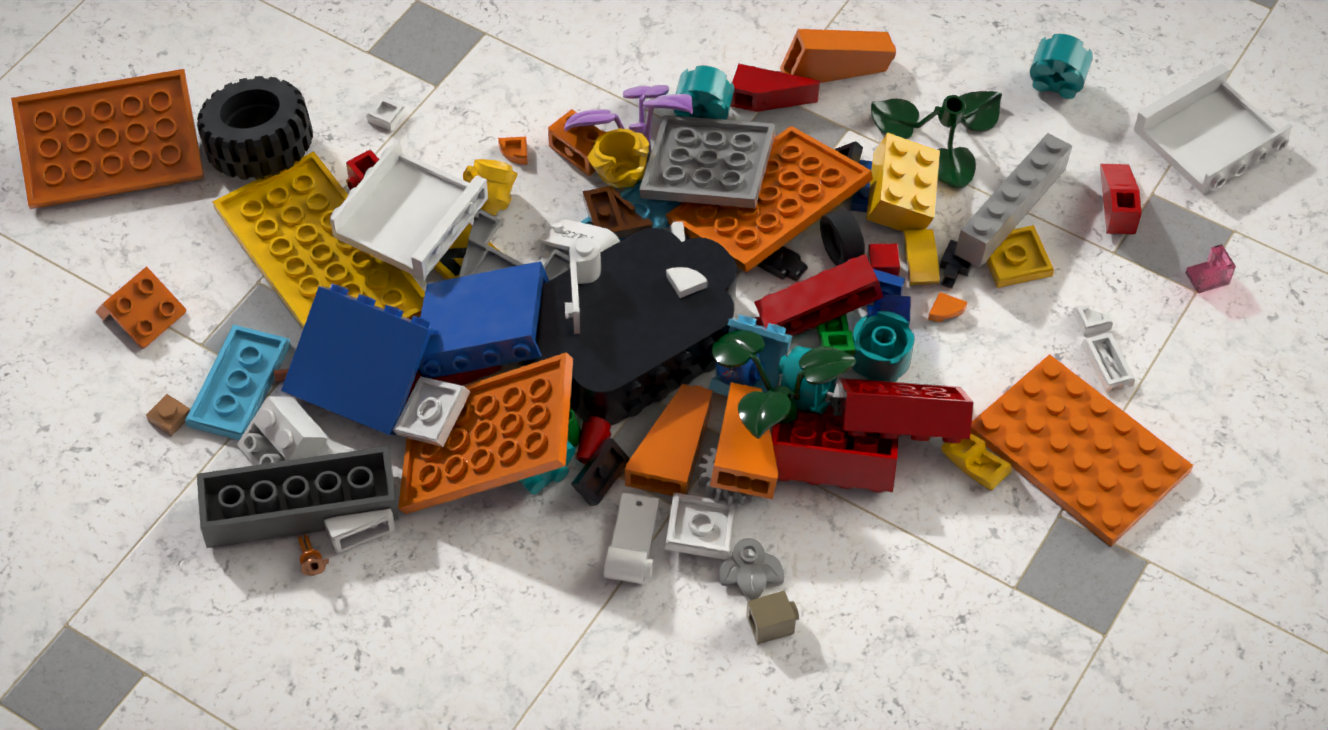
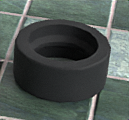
[820,208,865,266]

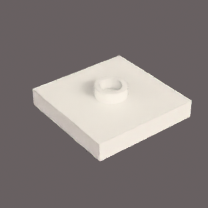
[393,376,471,447]
[665,492,736,560]

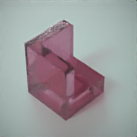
[1185,244,1236,294]

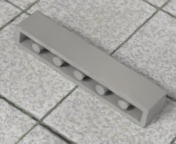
[955,133,1073,268]

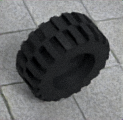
[197,76,313,180]

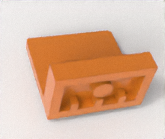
[95,266,187,349]

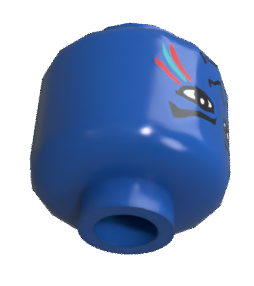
[716,354,764,387]

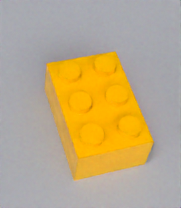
[866,133,940,232]

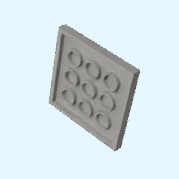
[639,115,776,208]

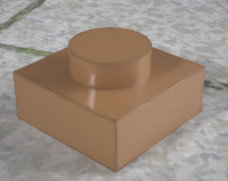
[146,394,190,436]

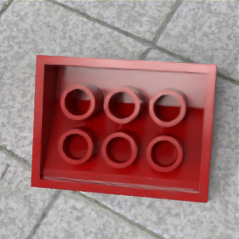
[838,378,974,444]
[771,406,899,493]

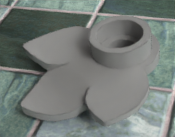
[719,538,784,600]

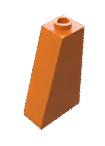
[780,29,896,83]
[710,382,778,499]
[625,384,713,496]

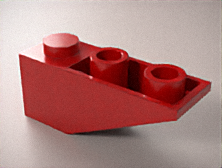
[730,63,820,112]
[1100,163,1142,234]

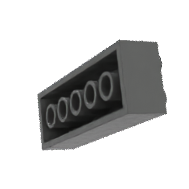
[197,446,399,548]

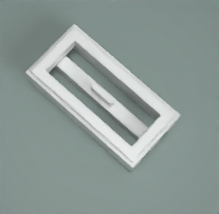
[1082,332,1136,393]

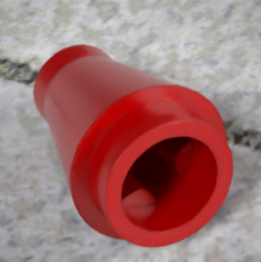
[575,416,612,464]

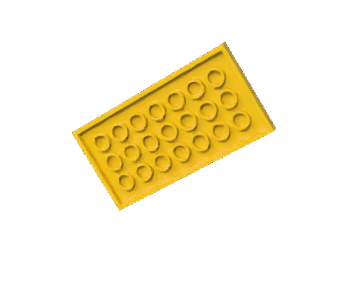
[212,151,425,329]

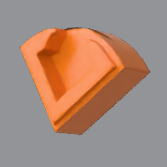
[498,136,528,165]
[928,292,968,322]

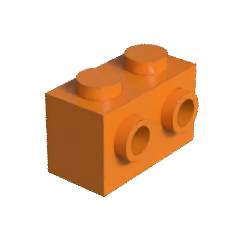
[548,109,606,176]

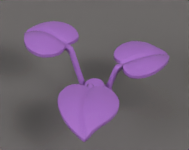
[564,85,693,154]

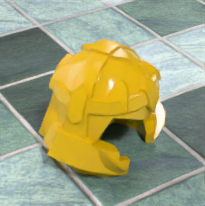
[587,128,649,189]
[463,159,518,216]

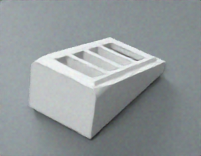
[324,509,396,554]

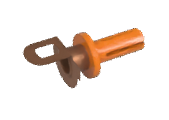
[298,534,329,576]

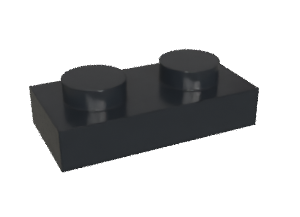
[571,438,630,506]

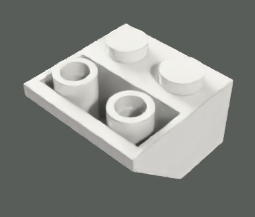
[237,397,329,465]

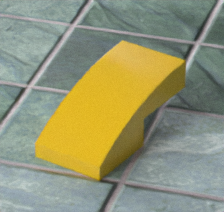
[903,229,940,285]
[941,434,1011,491]

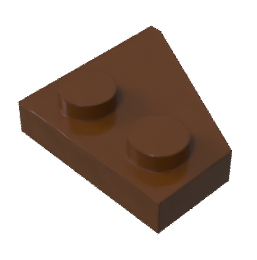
[583,186,652,239]

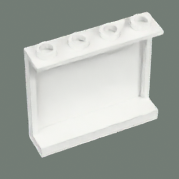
[1134,63,1293,194]
[330,139,488,280]

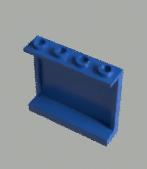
[418,261,549,378]
[281,283,439,436]

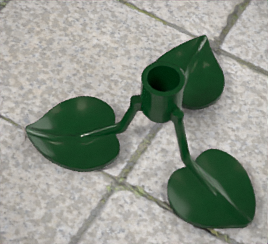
[871,91,1002,188]
[712,330,856,439]

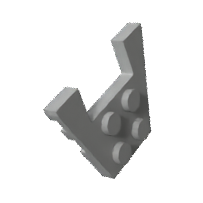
[459,209,570,280]

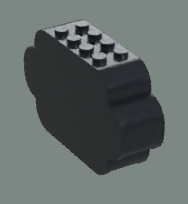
[518,228,737,425]

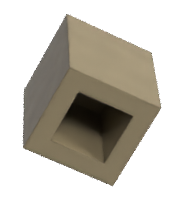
[746,590,799,645]

